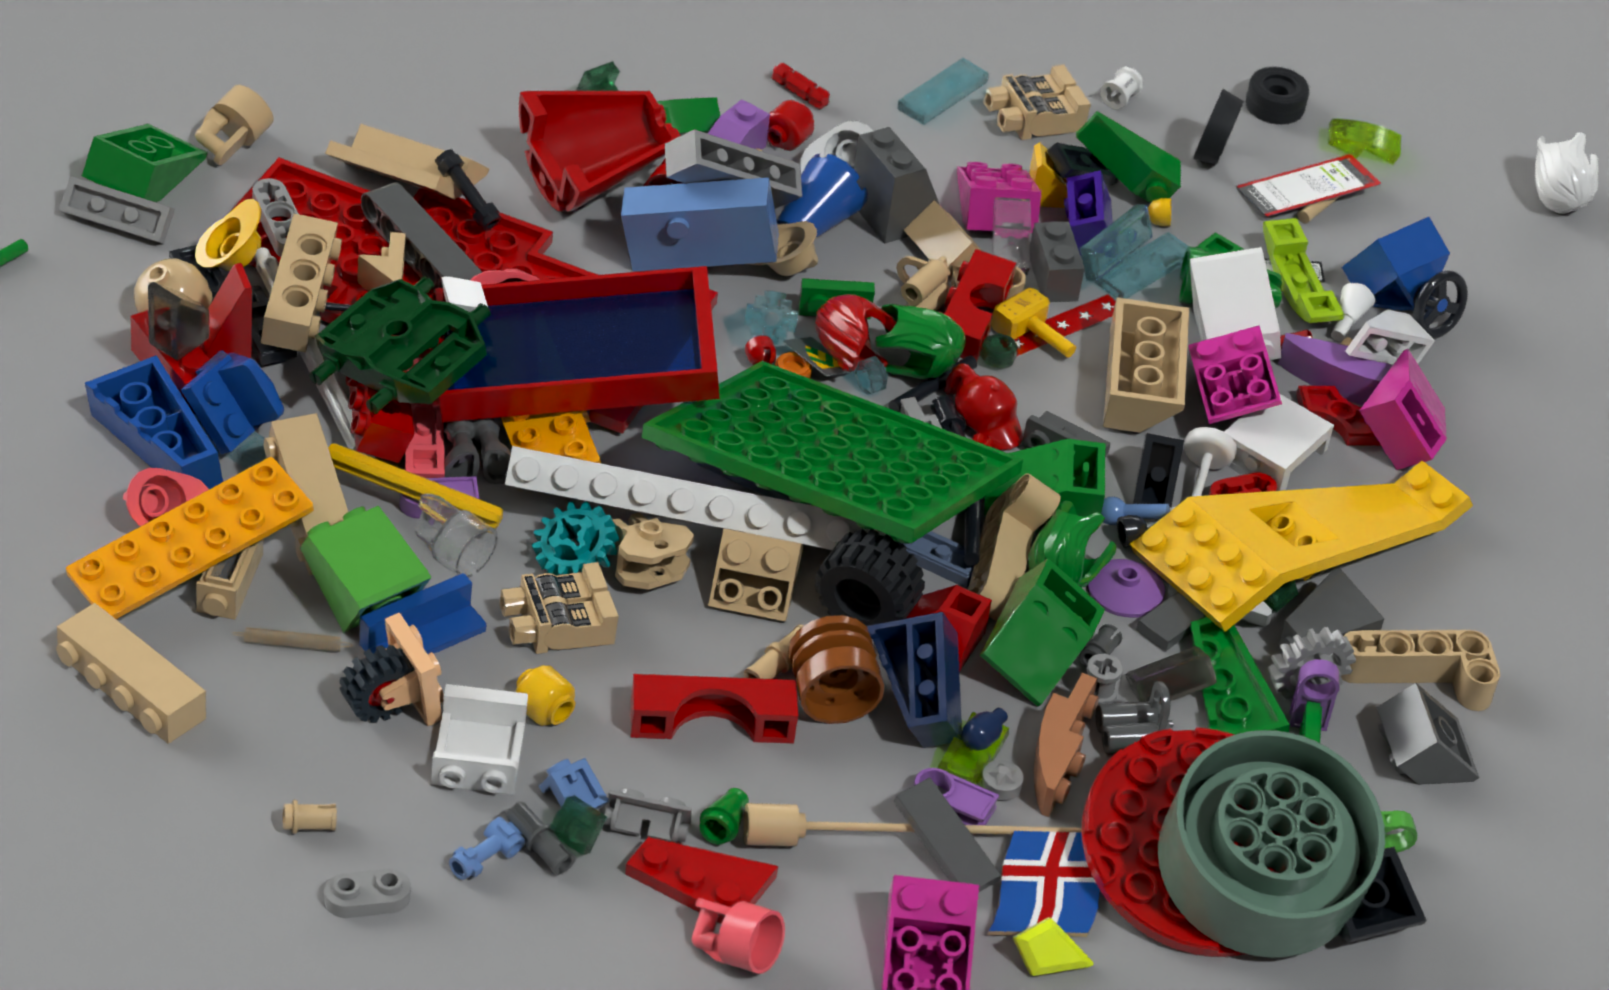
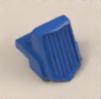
[181,350,284,454]

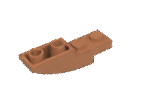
[1033,673,1099,817]

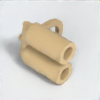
[896,256,951,311]

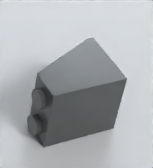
[854,127,940,243]

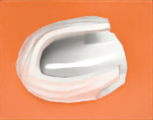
[1535,133,1598,213]

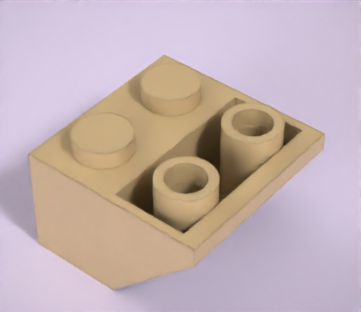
[708,528,803,621]

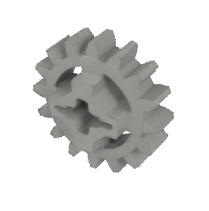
[1268,627,1356,699]

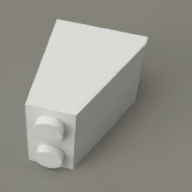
[1190,247,1281,360]

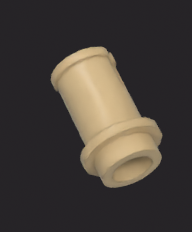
[283,800,337,834]

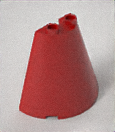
[519,91,680,212]

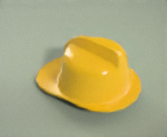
[195,199,261,271]

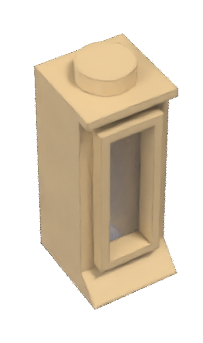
[196,539,263,620]

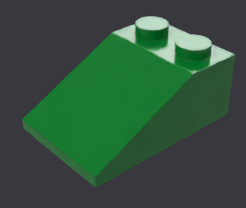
[82,124,208,202]

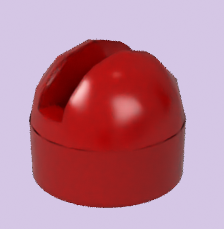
[744,335,776,365]

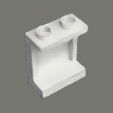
[1224,393,1334,491]
[431,684,528,795]

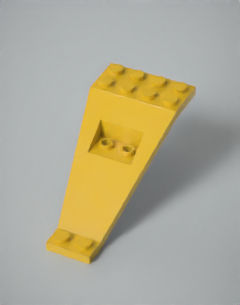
[1130,461,1473,632]

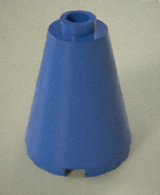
[777,154,868,238]

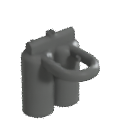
[1095,681,1174,754]

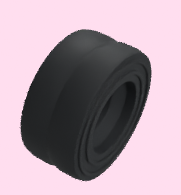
[1246,66,1309,125]

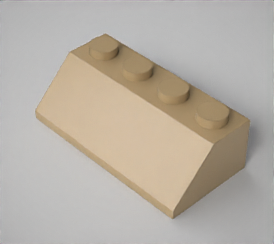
[1103,297,1189,433]

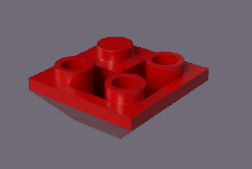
[906,585,992,671]

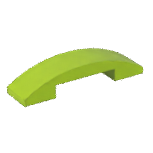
[1262,218,1344,323]

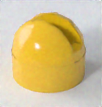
[1147,198,1172,226]

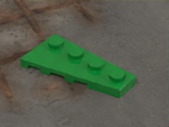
[1190,617,1290,735]

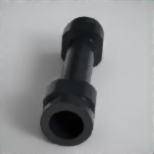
[435,149,502,231]

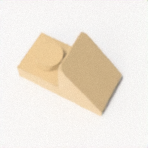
[357,232,405,291]

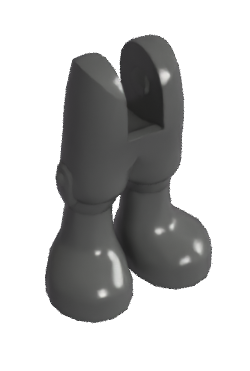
[444,418,511,484]

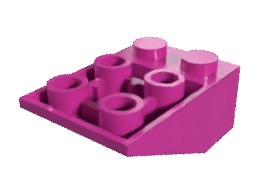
[957,162,1041,233]
[1188,325,1282,424]
[1359,349,1447,470]
[882,875,979,990]

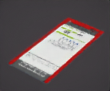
[1237,154,1381,216]

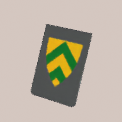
[783,337,856,376]

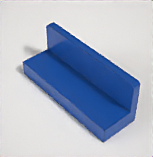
[359,573,487,654]

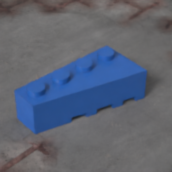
[85,355,223,489]

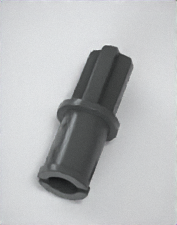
[506,802,576,875]

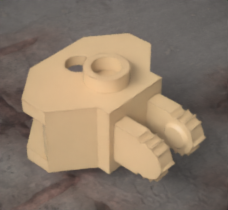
[613,512,694,590]

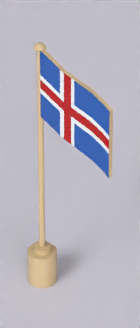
[743,803,1099,937]

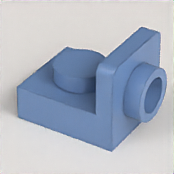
[539,758,609,823]

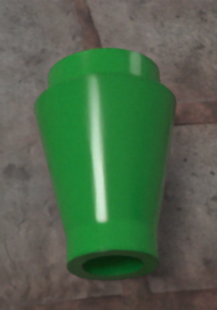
[699,788,749,844]

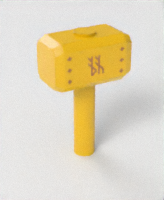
[991,288,1076,358]

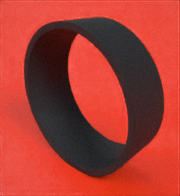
[1193,89,1244,165]

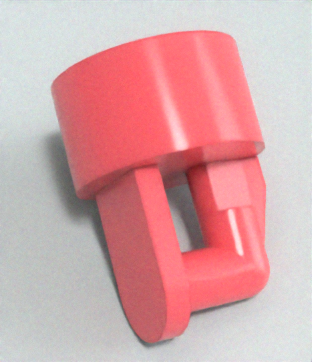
[691,898,785,974]

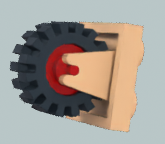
[339,612,444,726]

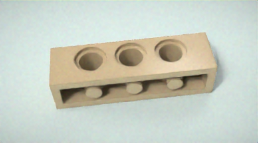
[261,214,342,353]

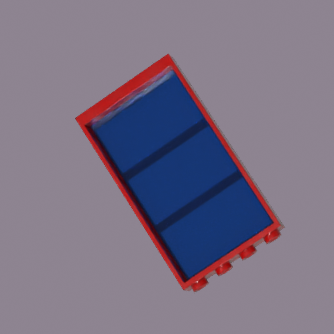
[431,266,720,422]

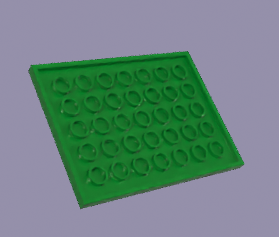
[641,361,1023,544]

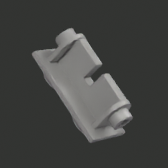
[603,788,692,843]

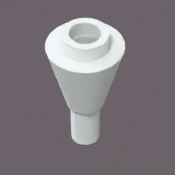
[1331,283,1375,342]

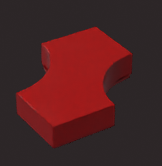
[1296,386,1381,446]

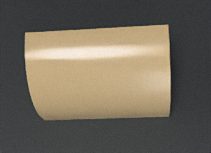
[904,200,982,277]

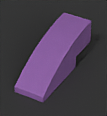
[1278,333,1392,406]

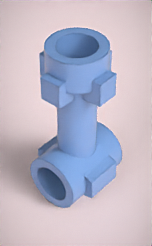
[449,817,525,880]

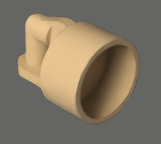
[195,85,274,166]

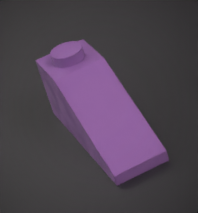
[708,99,770,150]

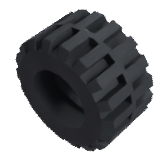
[815,529,925,626]

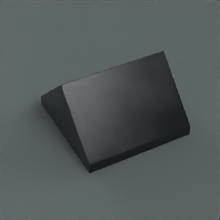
[1338,847,1427,943]

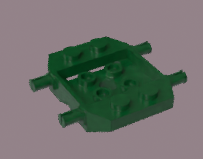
[309,276,491,414]

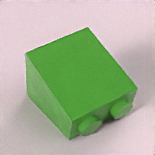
[300,505,431,633]

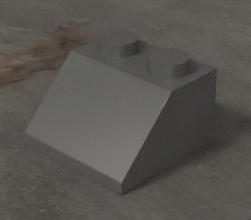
[1377,683,1479,785]

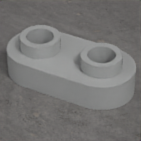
[324,869,411,918]

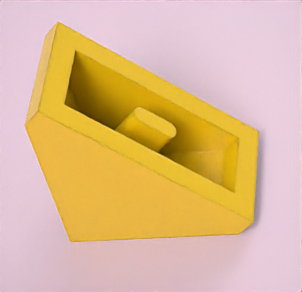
[1029,142,1068,208]

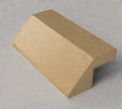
[325,124,489,199]

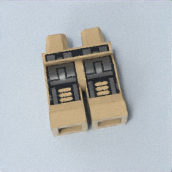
[984,64,1091,140]
[499,562,619,654]

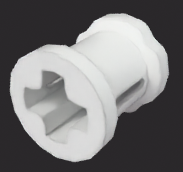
[1100,67,1143,109]

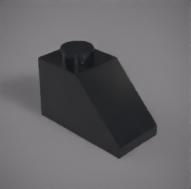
[1133,433,1184,508]

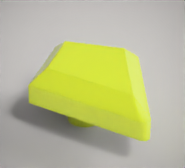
[1012,918,1093,976]

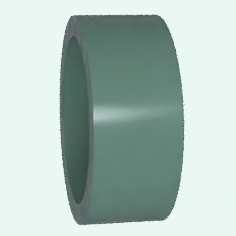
[1158,730,1385,958]

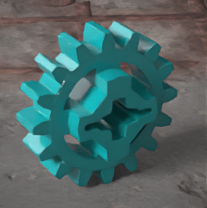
[532,501,619,576]

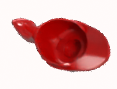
[943,363,1023,451]

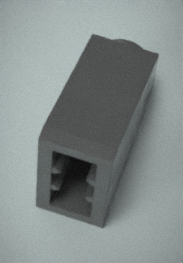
[1278,567,1384,653]

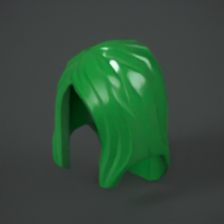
[875,304,966,379]
[1028,501,1116,588]

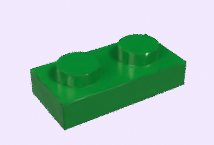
[798,278,875,319]

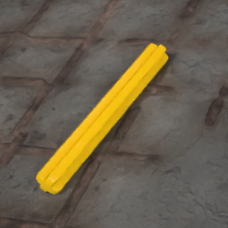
[328,443,503,529]

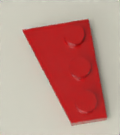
[625,837,779,924]

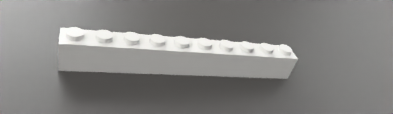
[505,446,896,550]

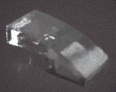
[992,197,1031,275]

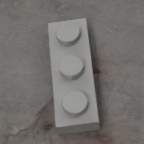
[59,176,175,244]

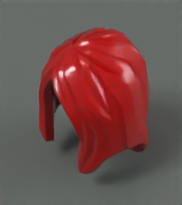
[815,294,896,372]

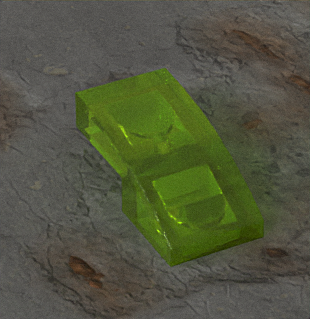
[1328,119,1401,165]
[937,712,1009,785]

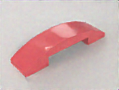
[405,358,445,478]

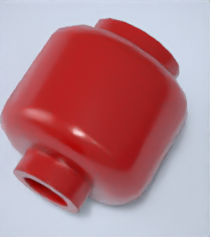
[767,100,815,151]

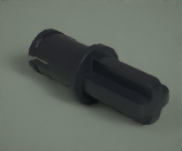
[930,395,966,437]

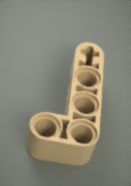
[968,473,1061,622]
[1341,630,1500,711]

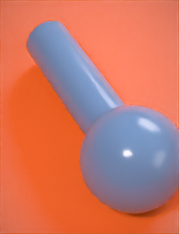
[1101,497,1170,525]

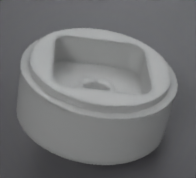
[981,760,1024,800]

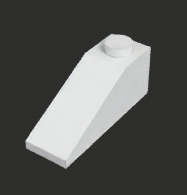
[1345,310,1435,364]

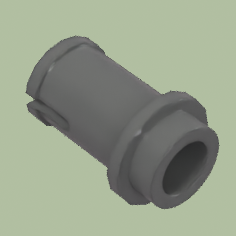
[1080,624,1123,668]

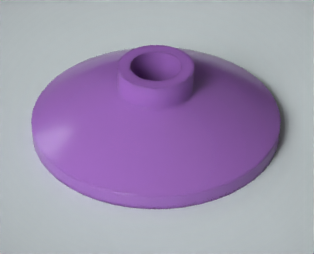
[1087,559,1165,618]

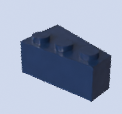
[867,612,963,748]

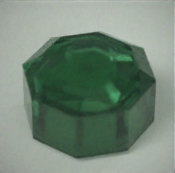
[980,333,1018,369]

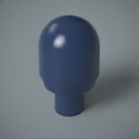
[961,708,1008,751]

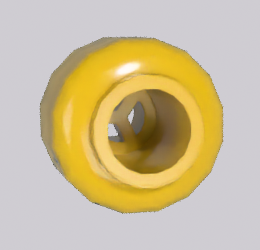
[516,665,575,726]

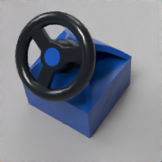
[1342,216,1468,339]

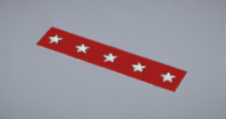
[998,294,1116,357]

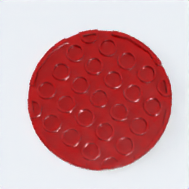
[1082,727,1319,957]

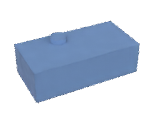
[621,177,779,272]

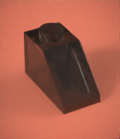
[148,282,209,361]

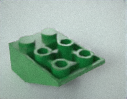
[984,439,1106,522]
[980,558,1105,707]

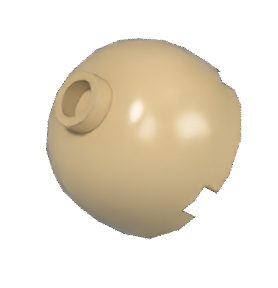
[134,258,213,326]

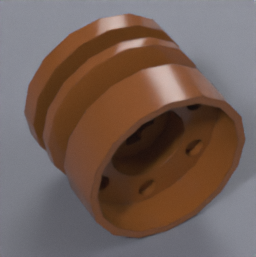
[788,615,885,724]

